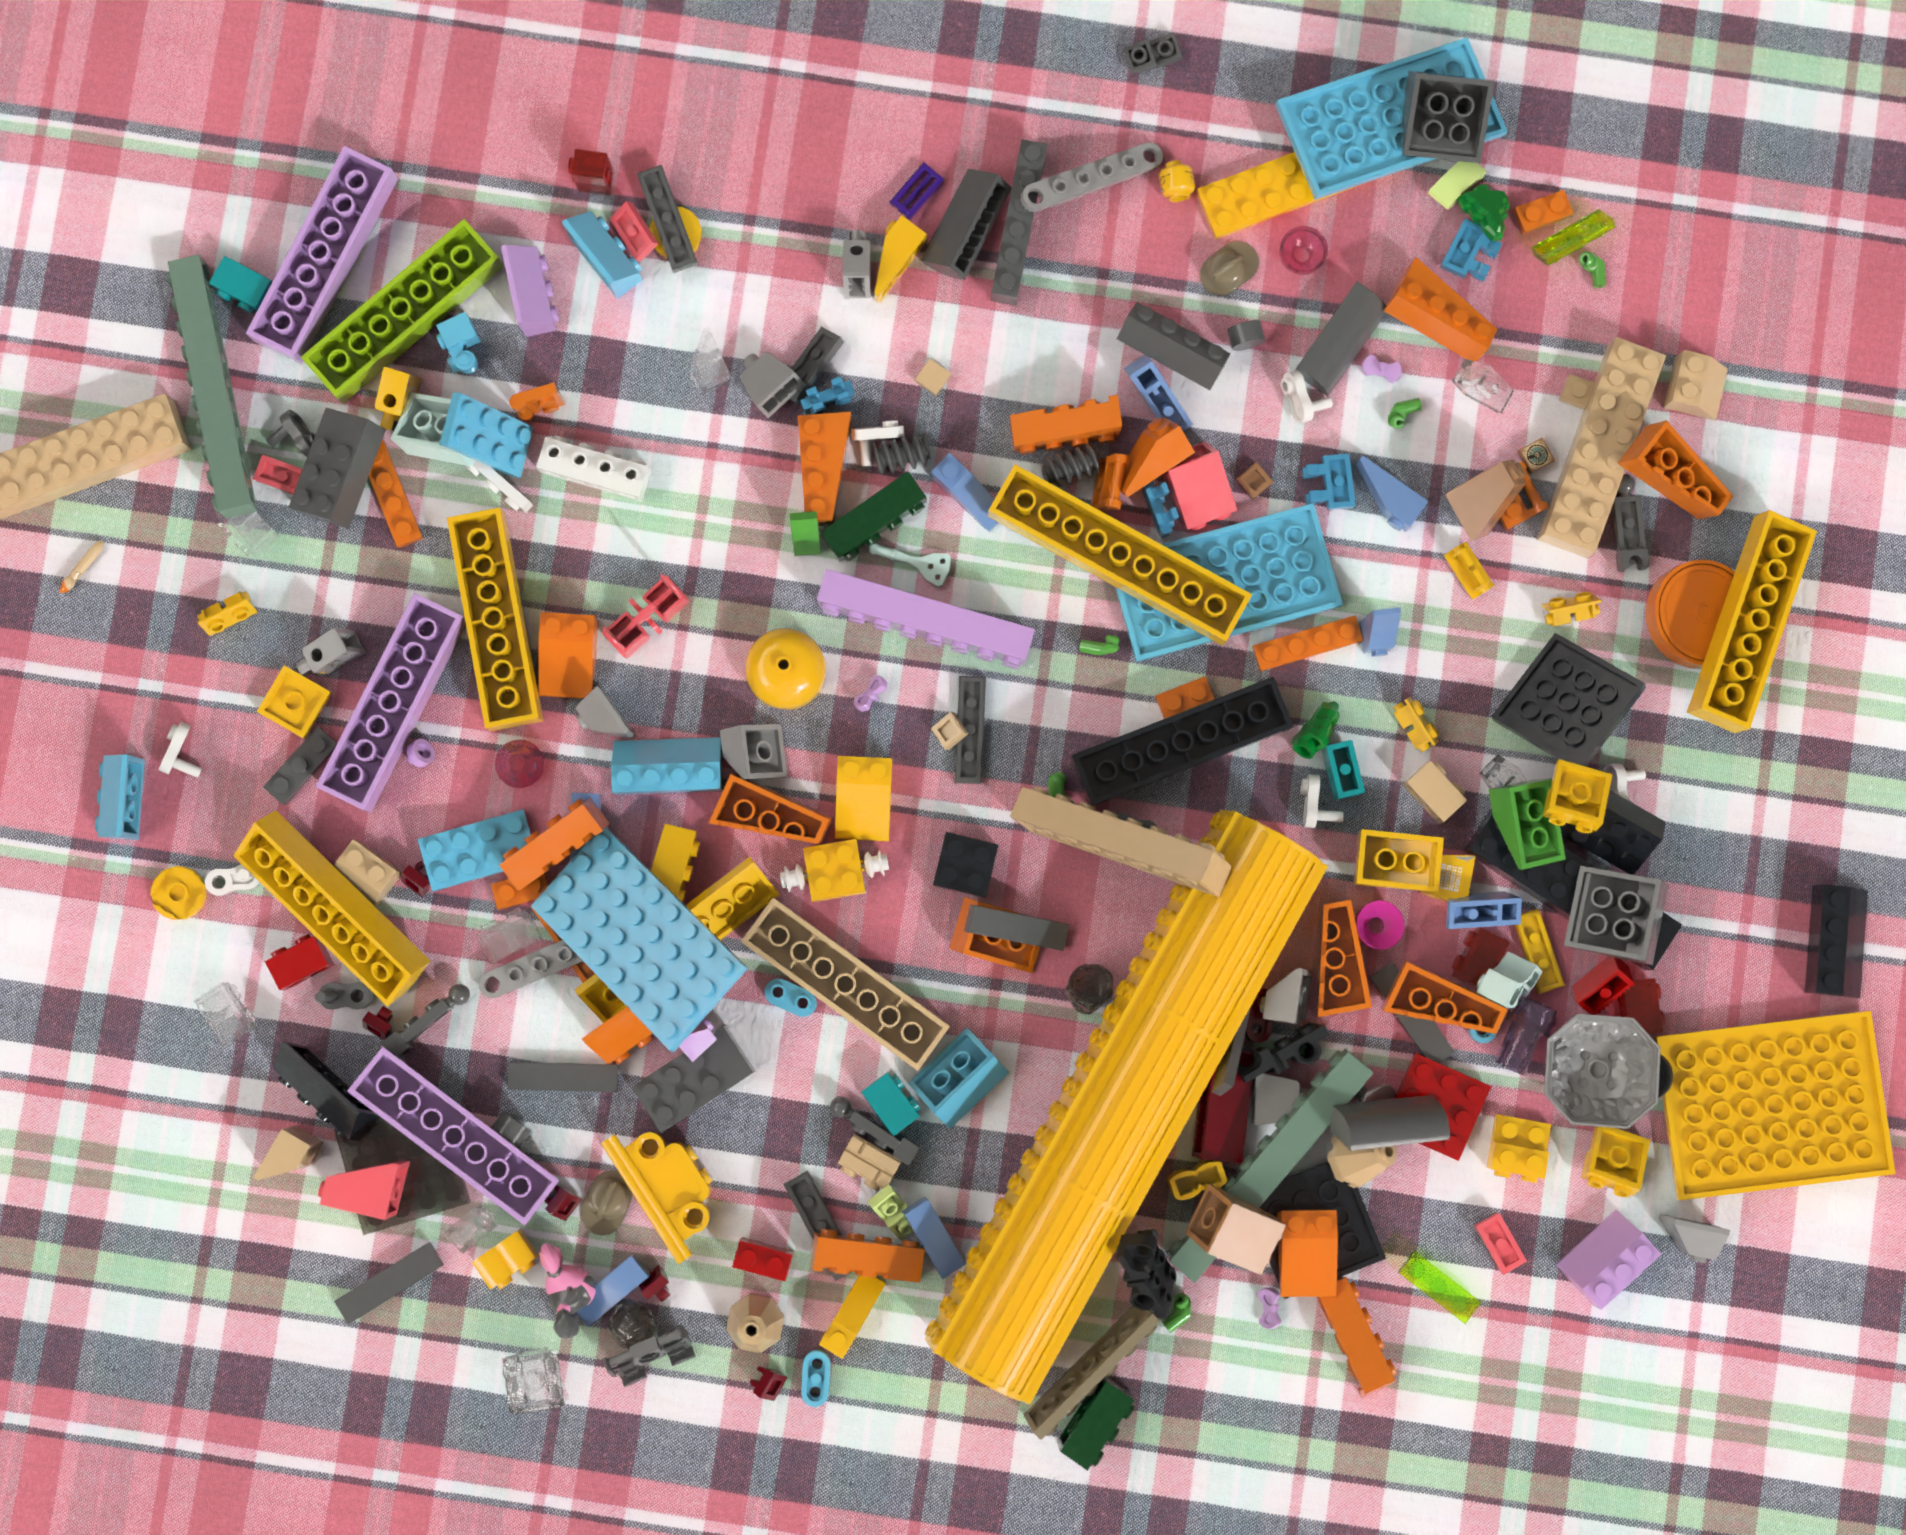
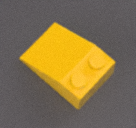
[835,756,893,841]
[1353,829,1444,892]

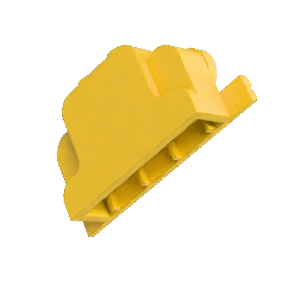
[601,1132,713,1264]

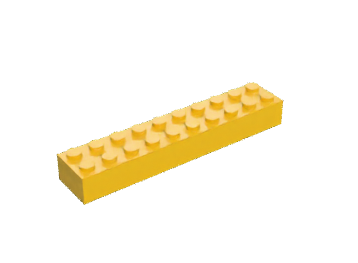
[988,464,1252,646]

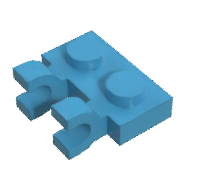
[1440,219,1503,282]
[800,376,855,415]
[1302,454,1356,510]
[1142,481,1179,539]

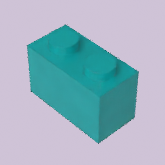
[209,256,272,314]
[1321,740,1365,801]
[861,1072,921,1136]

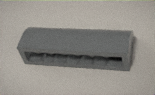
[921,169,1012,280]
[1295,282,1386,397]
[1330,1095,1450,1151]

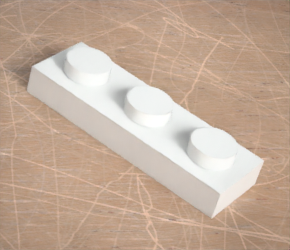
[465,460,533,513]

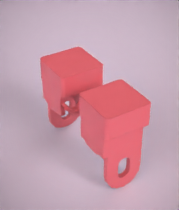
[602,574,689,659]

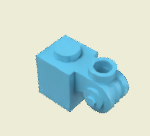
[436,312,481,374]

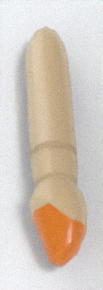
[59,541,104,593]

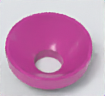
[1355,900,1405,950]

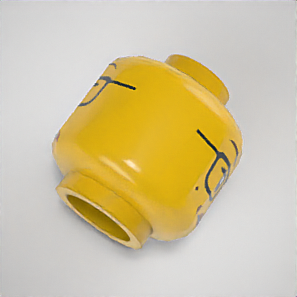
[1159,160,1195,202]

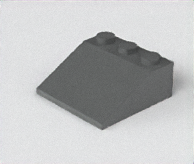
[1402,71,1495,163]
[1564,866,1669,965]

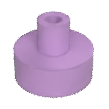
[407,739,435,768]

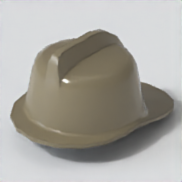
[1200,241,1259,295]
[581,1170,633,1235]

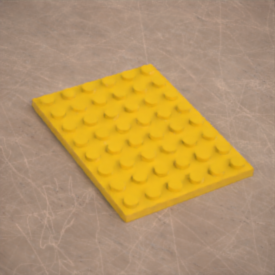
[1654,1011,1896,1200]

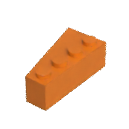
[1009,394,1122,455]
[1317,900,1372,1017]
[810,1229,925,1283]
[1317,1277,1397,1398]

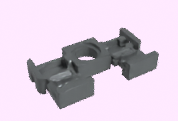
[603,1325,696,1387]

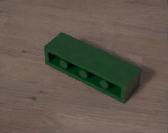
[820,471,927,562]

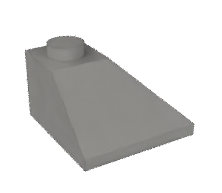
[575,686,636,739]
[720,724,788,780]
[1260,968,1312,1025]
[1659,1214,1730,1263]

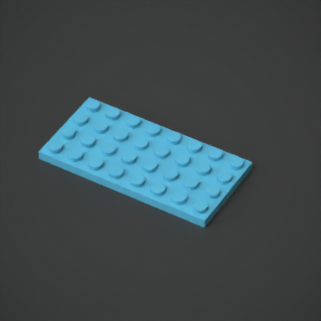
[1275,37,1508,200]
[1115,503,1343,662]
[531,827,748,1052]

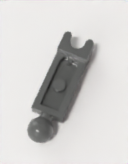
[1612,474,1649,572]
[381,984,470,1059]
[830,1096,920,1166]

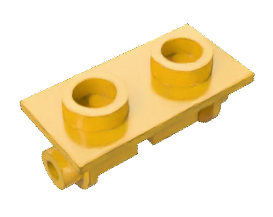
[1443,542,1495,600]
[197,591,258,636]
[1541,592,1602,627]
[1393,696,1439,753]

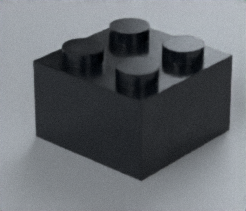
[933,832,999,899]

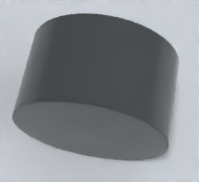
[1227,320,1266,351]
[491,1111,532,1148]

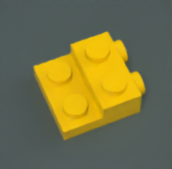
[1543,759,1612,833]
[1486,1114,1551,1183]
[1581,1126,1650,1198]

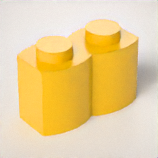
[1166,1160,1228,1200]
[472,1229,539,1290]

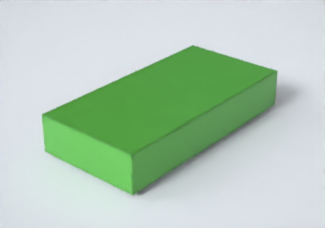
[790,511,821,556]

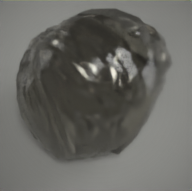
[1064,964,1113,1014]
[607,1299,658,1349]

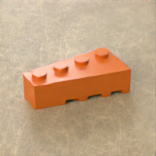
[1384,256,1498,364]
[798,412,852,526]
[1617,420,1734,520]
[709,773,832,844]
[499,798,610,891]
[1381,959,1508,1034]

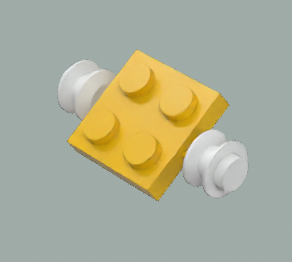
[780,839,889,902]

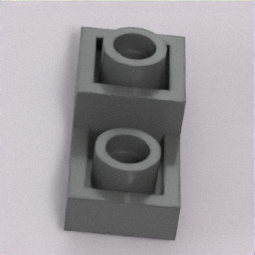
[1123,32,1183,74]

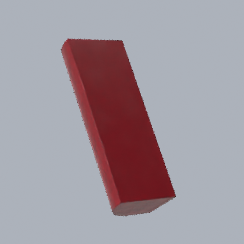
[1192,1053,1253,1164]

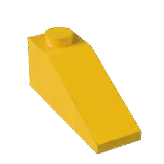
[874,215,927,303]
[819,1275,886,1359]

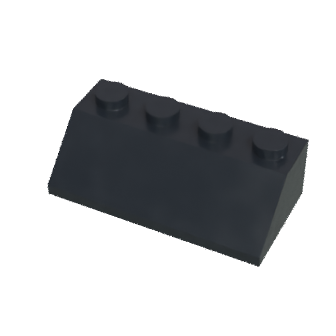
[1805,884,1868,998]
[273,1041,380,1141]

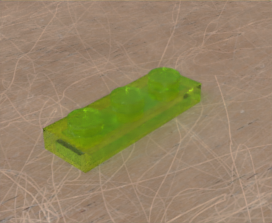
[1531,209,1615,266]
[1398,1250,1481,1324]

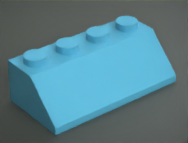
[611,737,723,795]

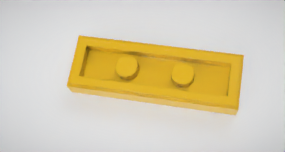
[1514,908,1565,994]

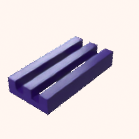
[890,162,944,220]

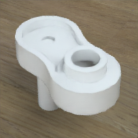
[1281,370,1333,424]
[851,420,905,466]
[158,721,202,778]
[1603,763,1646,801]
[1300,774,1344,828]
[205,864,260,896]

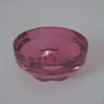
[1279,226,1328,275]
[495,739,545,789]

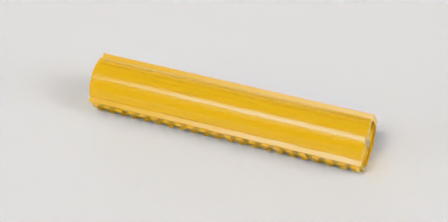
[925,810,1328,1404]

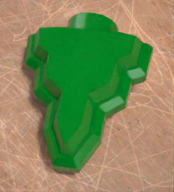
[1457,184,1510,242]
[1290,701,1340,759]

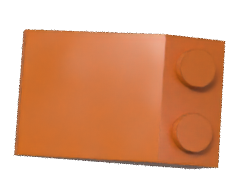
[1121,417,1195,497]
[539,612,599,699]
[949,897,1040,973]
[582,1006,653,1065]
[1277,1210,1338,1297]

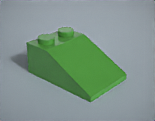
[1488,779,1565,870]

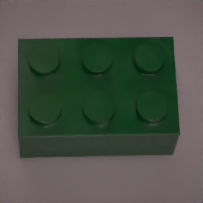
[1057,1376,1135,1471]

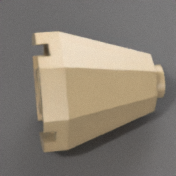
[1327,1136,1397,1188]
[726,1293,785,1353]

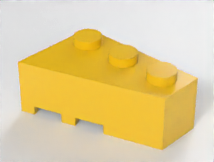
[651,824,700,903]

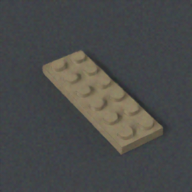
[1023,1306,1160,1440]

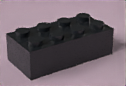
[1560,790,1666,875]

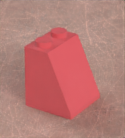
[1162,441,1237,530]
[318,1160,410,1220]

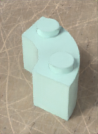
[1476,952,1543,1008]

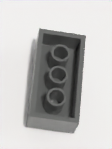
[288,408,386,529]
[632,1026,756,1133]

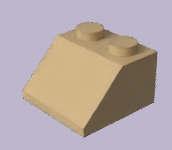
[1663,350,1728,421]
[334,839,402,908]
[253,1126,324,1180]

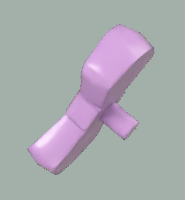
[1362,354,1402,383]
[854,675,887,712]
[1257,1287,1281,1330]

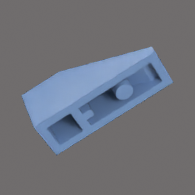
[1124,355,1193,431]
[931,453,998,532]
[1355,455,1429,532]
[1359,607,1401,657]
[1446,891,1522,929]

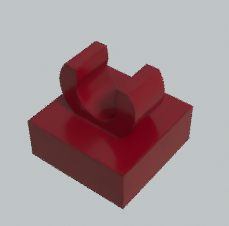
[401,861,430,898]
[362,1006,393,1040]
[544,1185,583,1221]
[639,1265,671,1302]
[750,1366,788,1401]

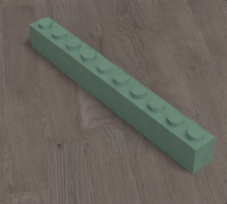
[166,254,258,519]
[1168,1048,1373,1283]

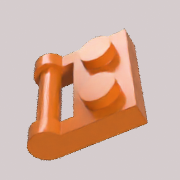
[509,382,565,422]
[1091,453,1129,512]
[1499,461,1549,531]

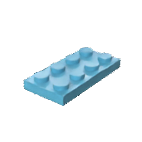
[439,392,534,478]
[417,809,531,892]

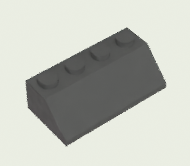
[1117,302,1231,390]

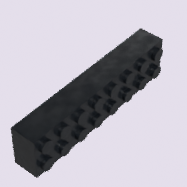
[1070,677,1294,806]
[1463,808,1682,970]

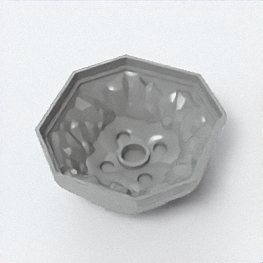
[1544,1014,1661,1129]

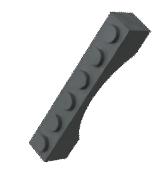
[991,139,1048,306]

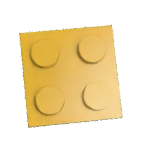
[256,665,333,739]

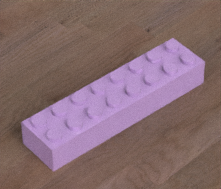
[246,146,398,365]
[817,569,1035,669]
[315,593,466,813]
[347,1047,560,1225]

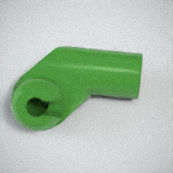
[1579,252,1606,288]
[1388,398,1422,429]
[1079,635,1120,656]
[1048,772,1075,804]
[1162,1293,1191,1333]

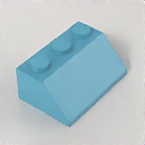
[562,211,642,299]
[95,754,145,840]
[908,1028,1009,1129]

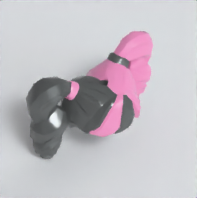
[539,1243,596,1338]

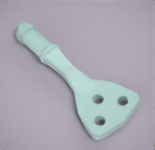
[868,543,951,587]

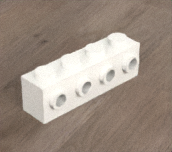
[536,436,651,502]

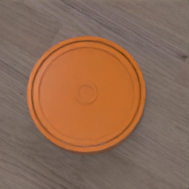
[1645,560,1735,669]

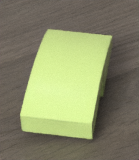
[1428,161,1486,210]
[867,1184,913,1240]

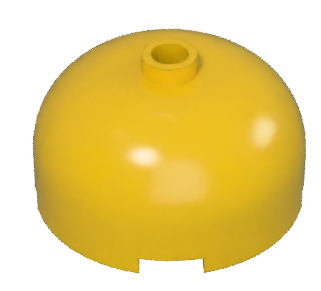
[745,628,826,710]

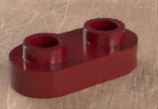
[1245,988,1274,1043]

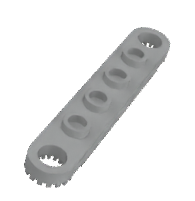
[1020,143,1163,213]
[479,940,583,998]

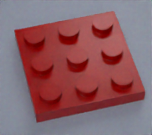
[1394,1052,1491,1161]

